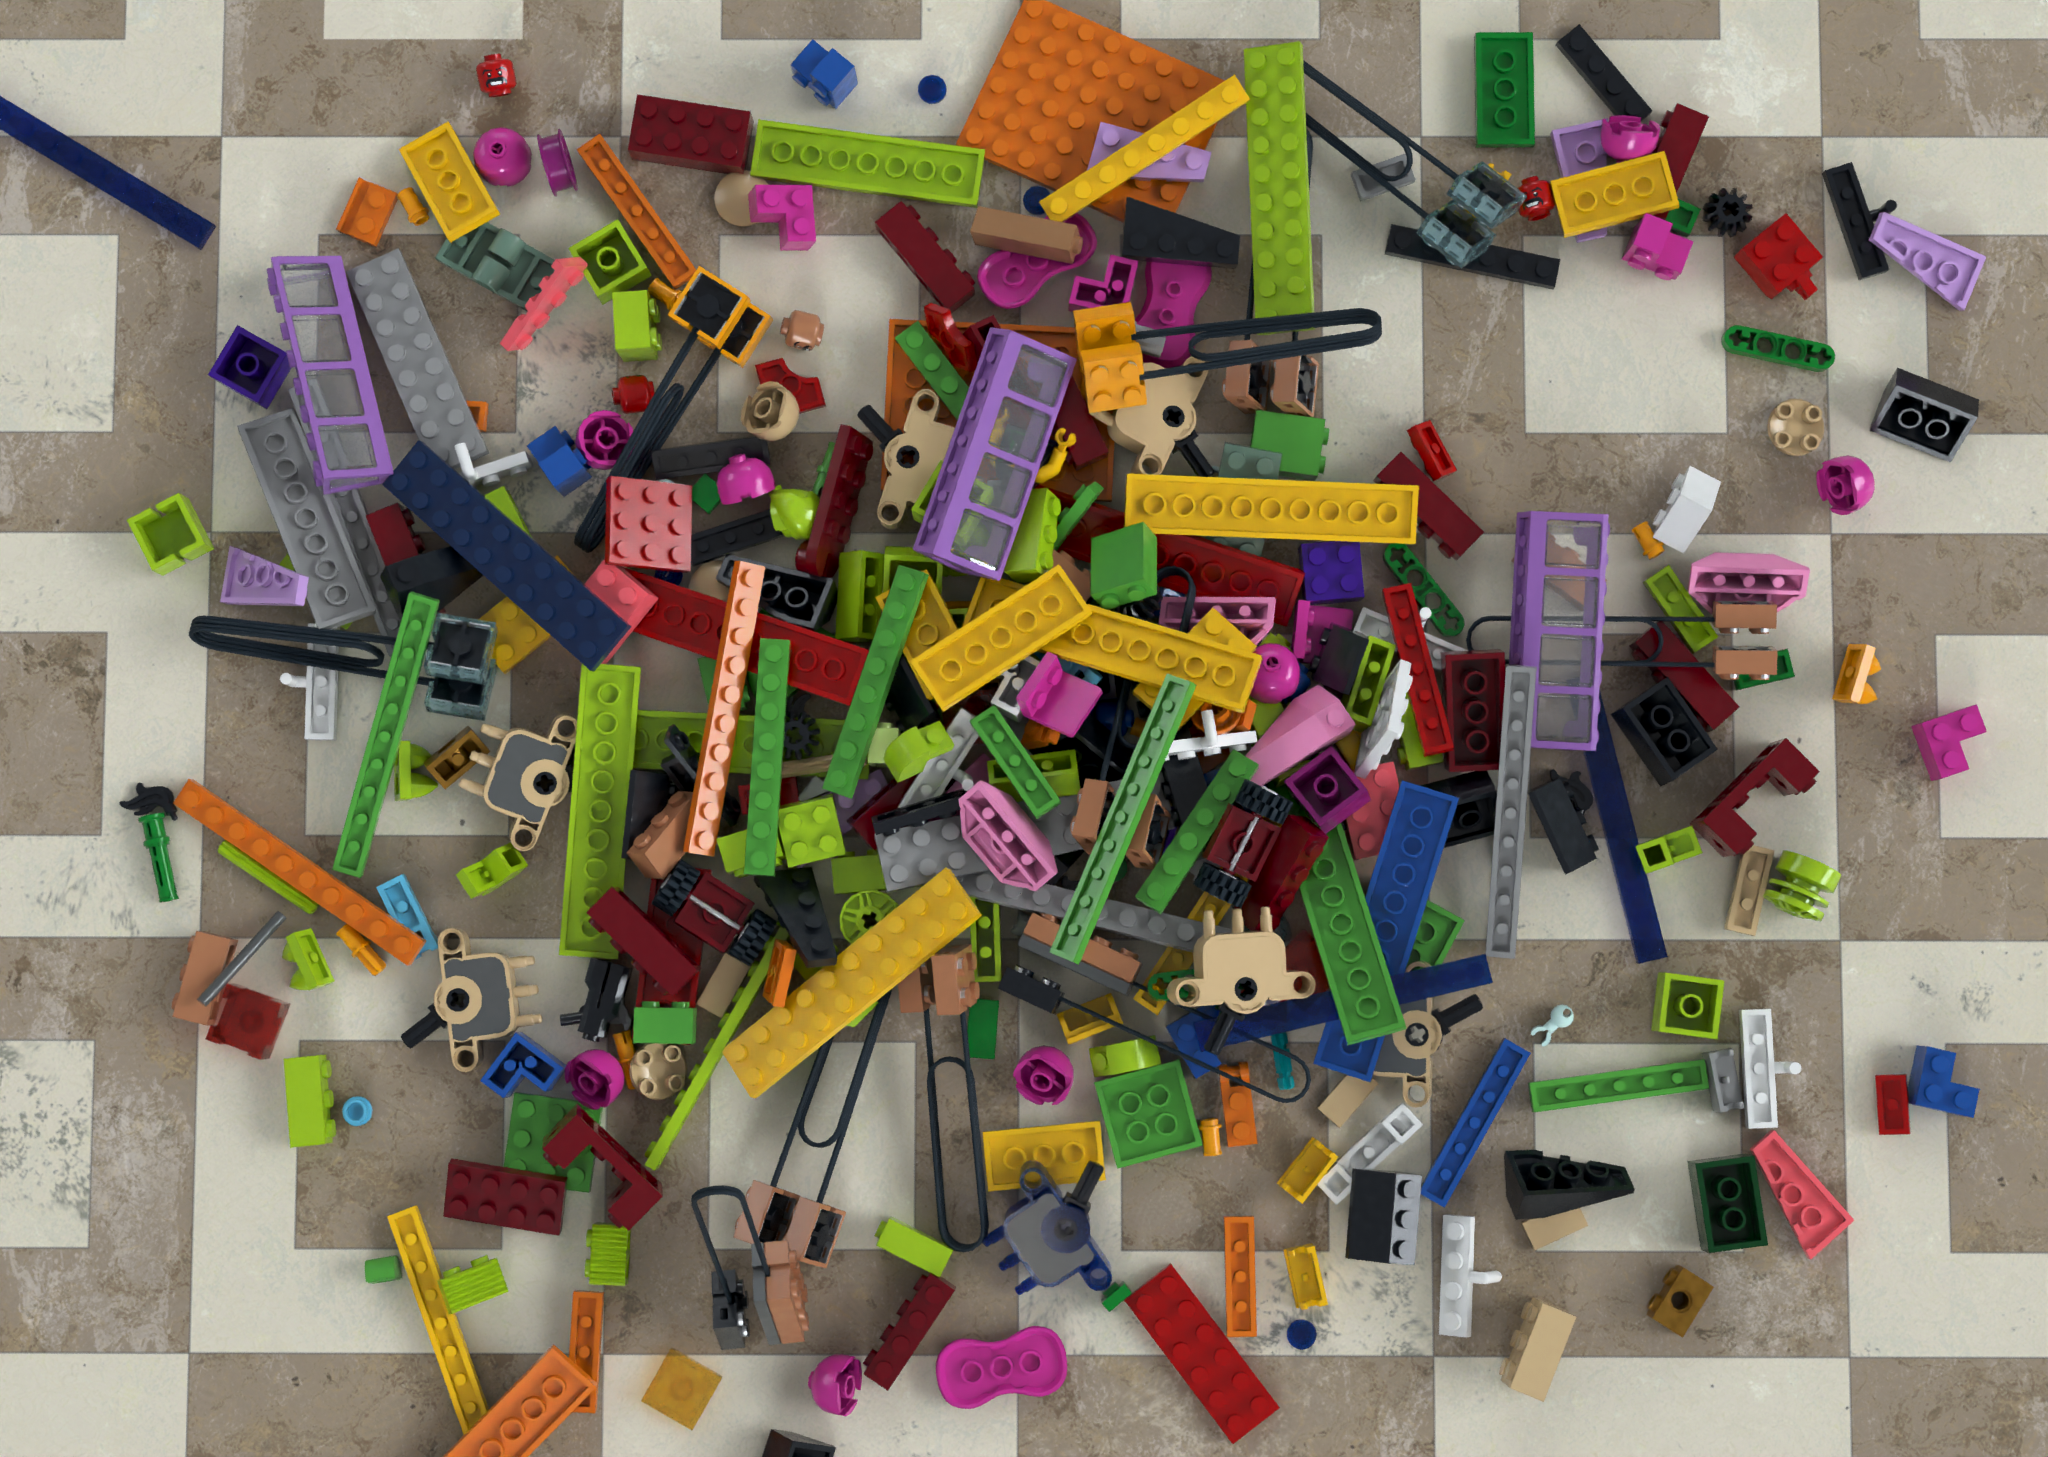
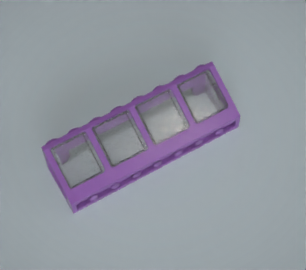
[267,256,394,495]
[913,327,1077,581]
[1509,511,1610,751]

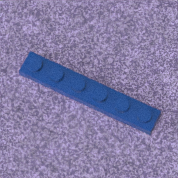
[1421,1038,1531,1208]

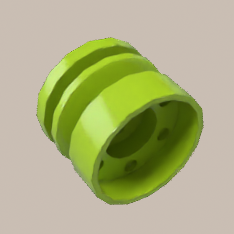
[1763,850,1841,922]
[839,890,899,944]

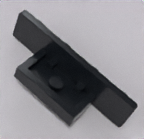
[660,724,741,827]

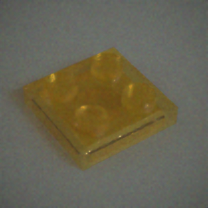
[641,1347,723,1430]

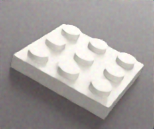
[1354,659,1413,779]

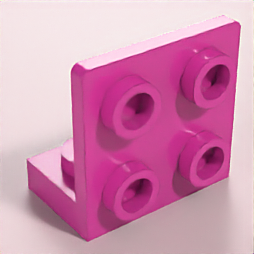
[1291,600,1353,664]
[1016,651,1103,738]

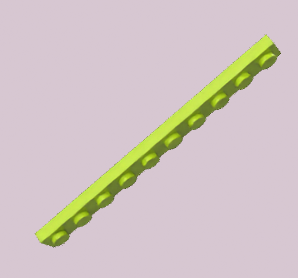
[644,921,790,1171]

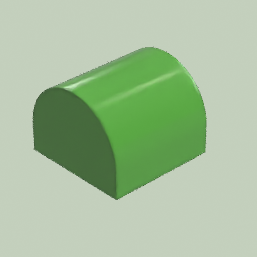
[365,1255,402,1284]

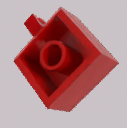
[1734,213,1823,300]

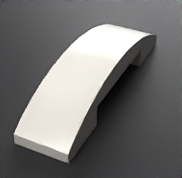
[1317,1102,1423,1205]

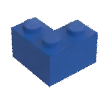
[790,39,858,109]
[526,426,592,497]
[1165,1005,1221,1079]
[480,1032,566,1098]
[1908,1045,1980,1118]

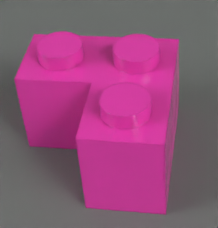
[748,185,816,251]
[1622,213,1694,280]
[1068,254,1138,312]
[1911,704,1987,781]

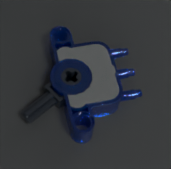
[982,1160,1112,1295]

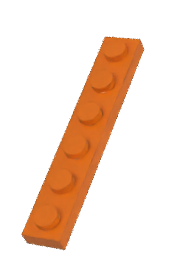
[576,134,696,290]

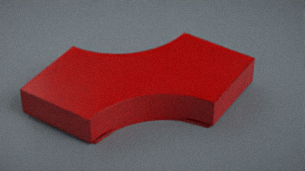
[924,303,978,372]
[755,358,826,414]

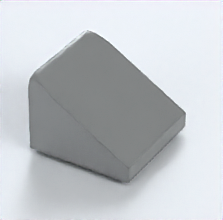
[798,776,830,801]

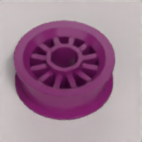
[537,129,578,197]

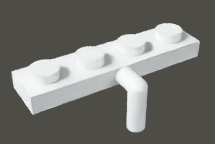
[454,443,533,487]
[1353,607,1468,672]
[280,623,340,740]
[898,707,979,808]
[1165,710,1257,761]
[1739,1009,1801,1129]
[1439,1214,1502,1338]

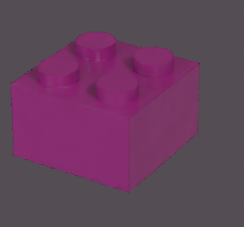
[1284,746,1371,834]

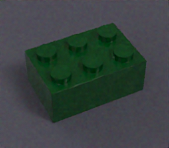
[1687,1153,1768,1253]

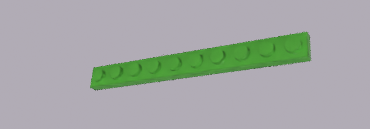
[332,591,440,878]
[1050,674,1196,965]

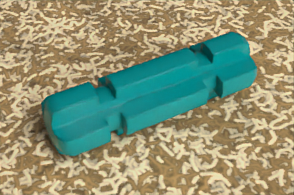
[1271,1032,1295,1090]

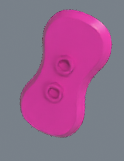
[977,213,1097,309]
[1135,262,1212,368]
[936,1326,1067,1409]

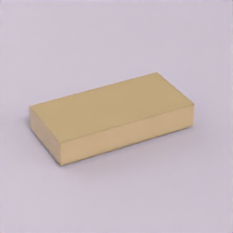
[696,953,751,1018]
[1317,1075,1378,1128]
[1521,1208,1588,1250]

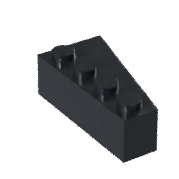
[1121,197,1240,269]

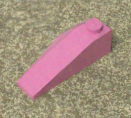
[1245,684,1356,786]

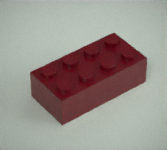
[628,94,754,174]
[1441,649,1505,772]
[586,887,702,996]

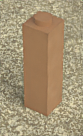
[970,206,1083,264]

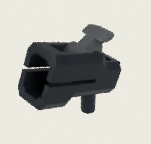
[560,958,634,1042]

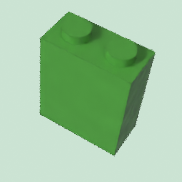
[1250,410,1329,481]
[1090,522,1157,609]

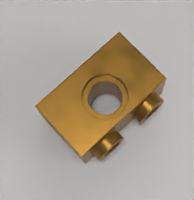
[423,726,491,790]
[1646,1265,1714,1338]

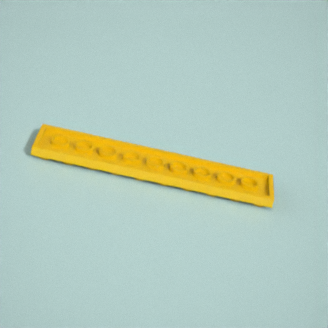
[1124,473,1419,544]
[962,577,1262,713]
[722,868,982,1099]

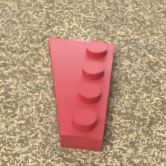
[500,257,589,351]
[1750,1130,1854,1260]

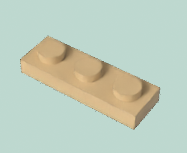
[1724,845,1775,936]

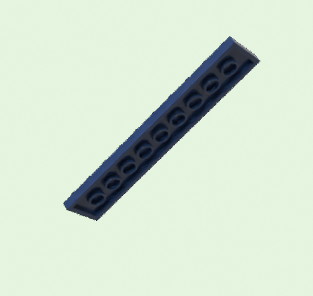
[382,440,632,672]

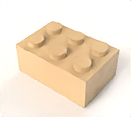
[1499,1297,1576,1402]

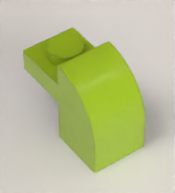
[883,721,954,783]
[1635,825,1703,874]
[456,842,529,899]
[1089,1035,1161,1078]

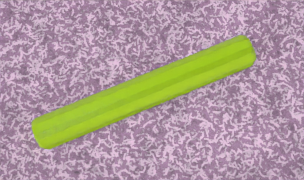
[217,840,319,914]

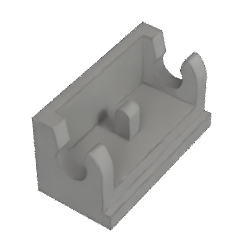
[1702,1048,1744,1113]

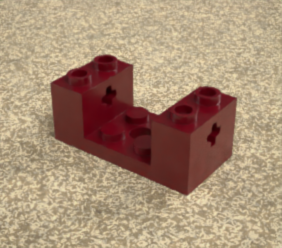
[1690,738,1820,857]
[542,1104,663,1231]

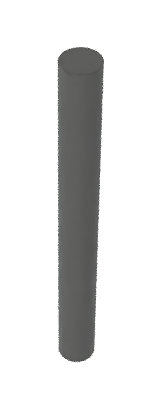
[197,911,286,1007]

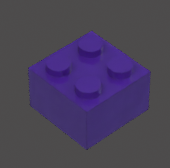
[208,325,291,410]
[1298,541,1365,605]

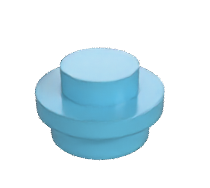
[342,1096,373,1126]

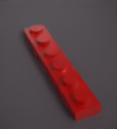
[1382,583,1454,757]

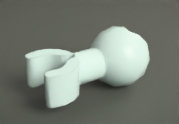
[1531,1005,1574,1046]

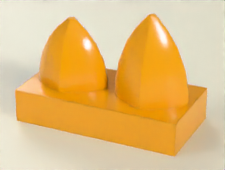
[1832,644,1881,704]

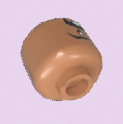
[780,310,824,351]

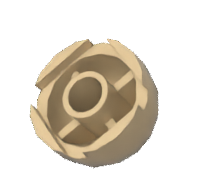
[741,381,799,441]

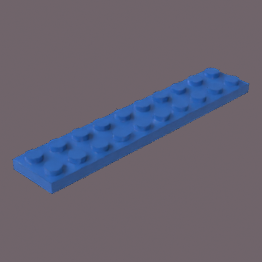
[1313,780,1459,1082]

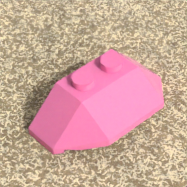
[1688,552,1810,615]
[1159,597,1276,645]
[958,780,1058,891]

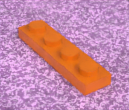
[1224,1216,1257,1337]
[569,1290,604,1413]

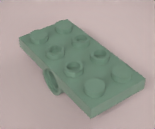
[435,222,555,312]
[1205,442,1282,556]

